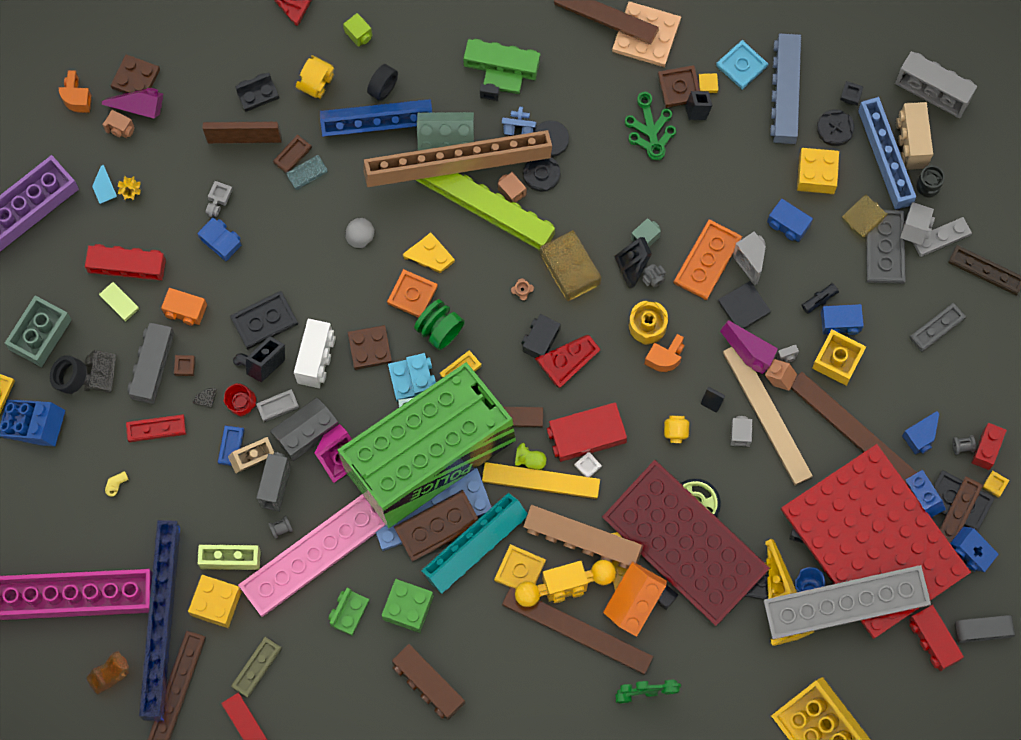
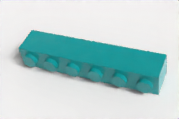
[421,493,528,594]

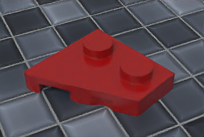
[274,0,312,26]

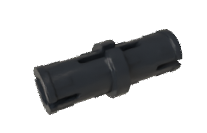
[801,283,839,314]

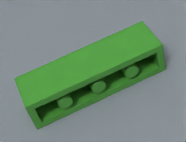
[463,39,540,81]

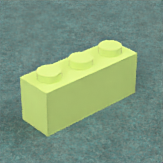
[198,545,261,570]

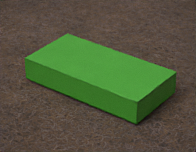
[484,69,523,94]

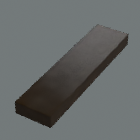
[948,245,1021,296]

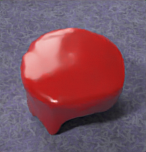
[223,383,256,417]

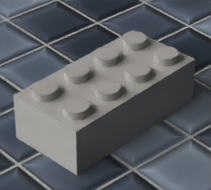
[895,51,977,118]

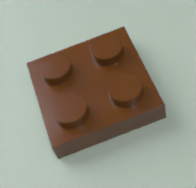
[111,55,160,94]
[658,65,700,108]
[348,325,392,370]

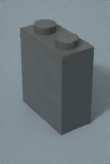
[257,452,291,512]

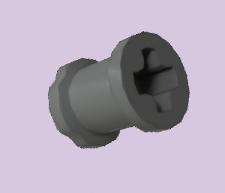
[952,435,976,455]
[268,516,293,539]

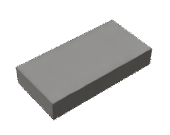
[256,389,299,422]

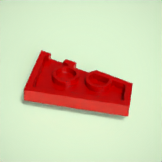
[535,335,601,388]

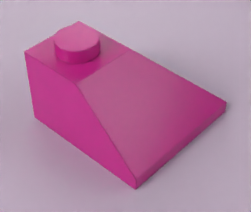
[315,424,352,483]

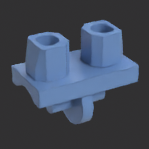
[502,106,536,136]

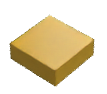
[698,74,718,93]
[982,470,1010,498]

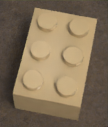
[896,102,933,170]

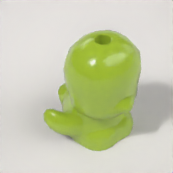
[515,443,547,470]

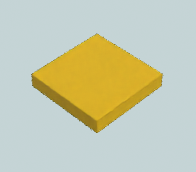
[494,544,546,589]

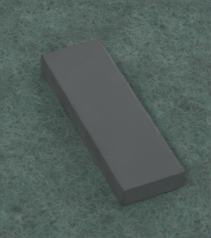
[910,303,966,352]

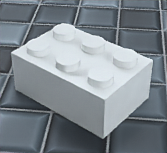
[294,319,336,388]

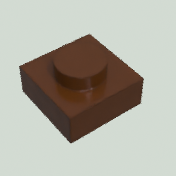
[174,355,195,376]

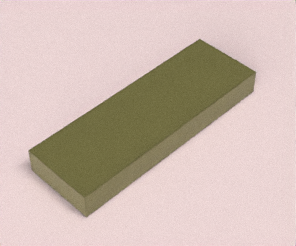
[231,637,282,698]

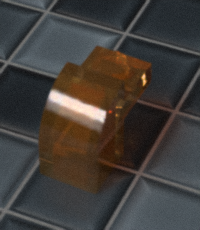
[86,651,129,694]

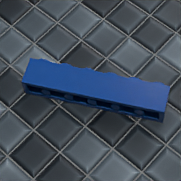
[320,99,432,136]

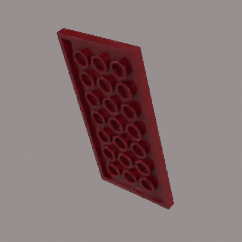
[602,460,770,626]

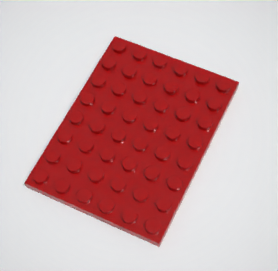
[781,444,971,639]

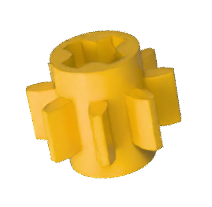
[118,176,141,200]

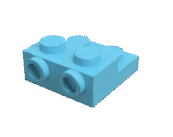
[388,353,436,402]

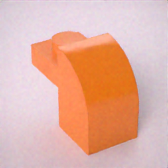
[59,70,92,113]
[645,334,685,372]

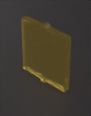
[842,195,887,238]

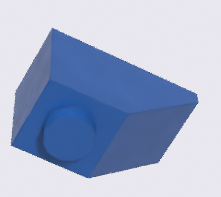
[902,411,939,455]

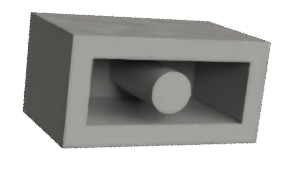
[900,202,935,245]

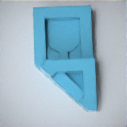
[92,165,117,204]

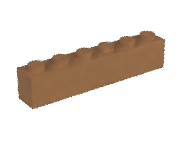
[523,505,644,569]

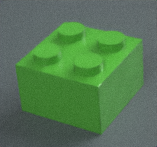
[382,579,434,633]

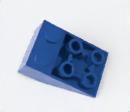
[0,399,65,446]

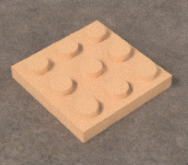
[612,2,681,67]

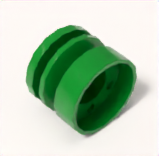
[414,299,465,350]

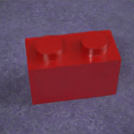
[971,423,1006,470]

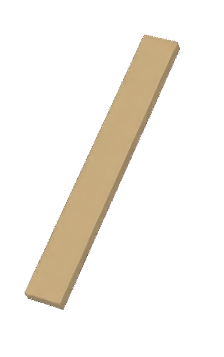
[723,347,813,486]

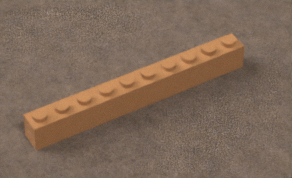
[364,130,552,187]

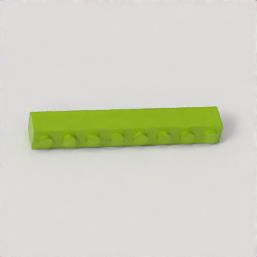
[416,173,555,252]

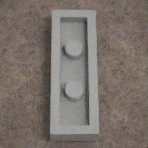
[912,217,972,257]

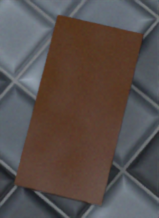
[203,122,282,143]
[394,490,478,562]

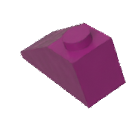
[102,88,164,118]
[720,320,778,374]

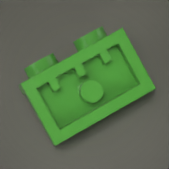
[329,588,370,636]

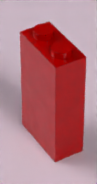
[546,402,627,462]

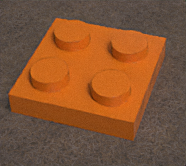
[387,269,438,318]

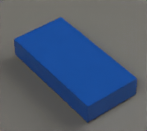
[218,425,244,466]

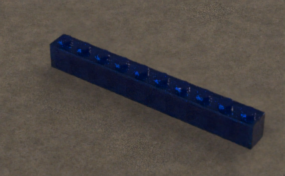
[139,520,180,721]

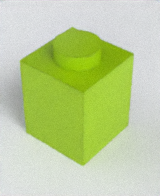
[343,13,372,47]

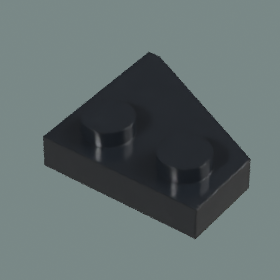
[614,237,652,288]

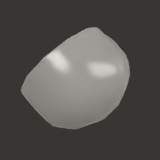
[345,218,375,248]

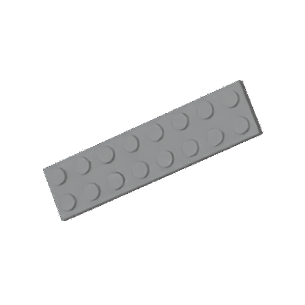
[764,565,931,640]

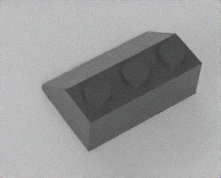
[270,398,339,461]

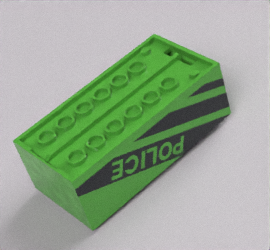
[338,362,516,529]

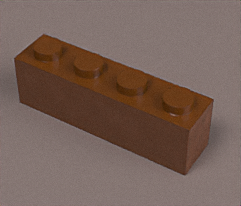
[392,644,465,720]

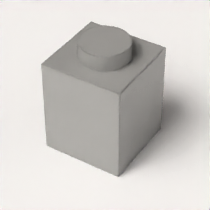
[730,416,752,447]

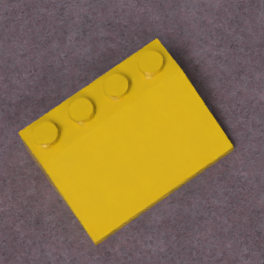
[771,677,871,740]

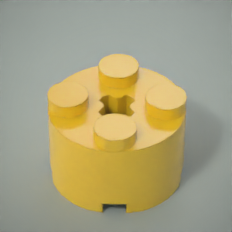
[296,55,334,99]
[629,301,668,345]

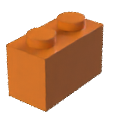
[161,288,207,325]

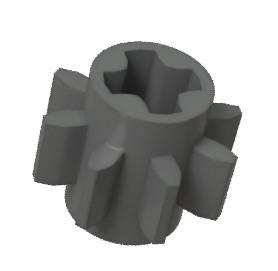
[642,264,666,288]

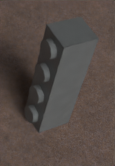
[127,323,174,404]

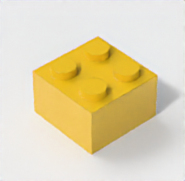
[797,148,839,194]
[812,330,866,386]
[188,575,242,628]

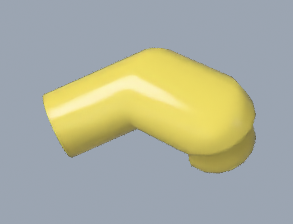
[105,471,129,497]

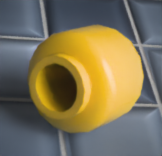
[664,416,690,443]

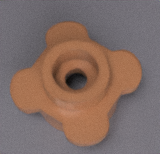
[511,279,534,300]

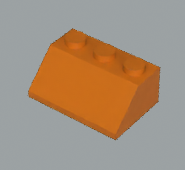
[603,561,667,637]

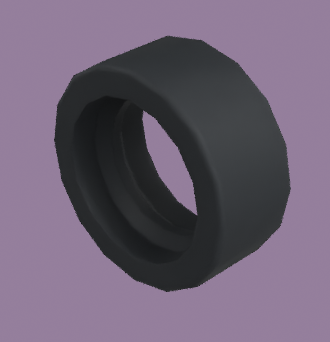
[367,64,398,101]
[50,355,87,394]

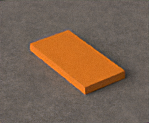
[674,219,742,300]

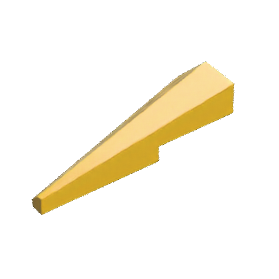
[765,539,815,646]

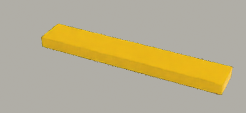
[482,462,600,499]

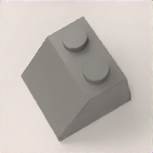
[733,231,766,286]

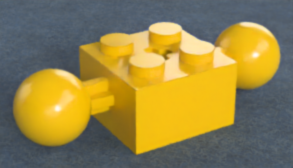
[515,560,616,607]

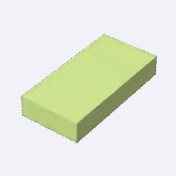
[99,282,139,322]

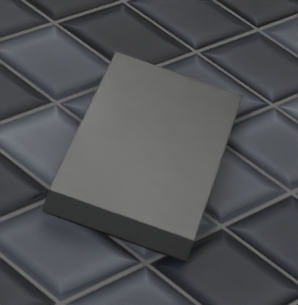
[866,210,905,284]

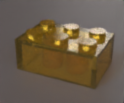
[540,230,601,302]

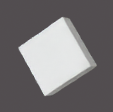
[574,452,602,477]

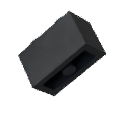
[521,314,561,358]
[246,336,285,383]

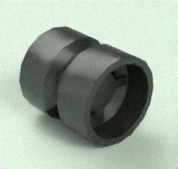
[916,165,945,197]

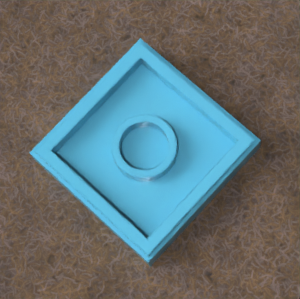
[716,40,768,90]

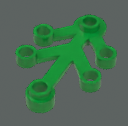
[625,92,676,160]
[615,680,681,703]

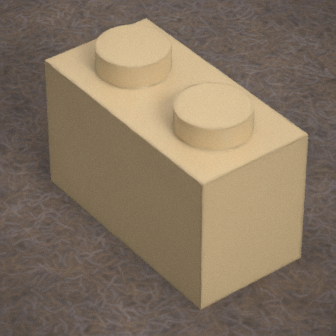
[228,437,274,474]

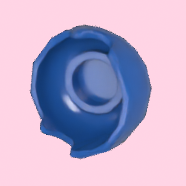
[795,567,825,592]

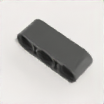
[955,615,1015,643]

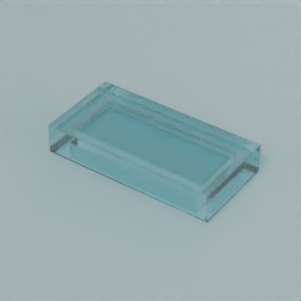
[286,155,328,190]

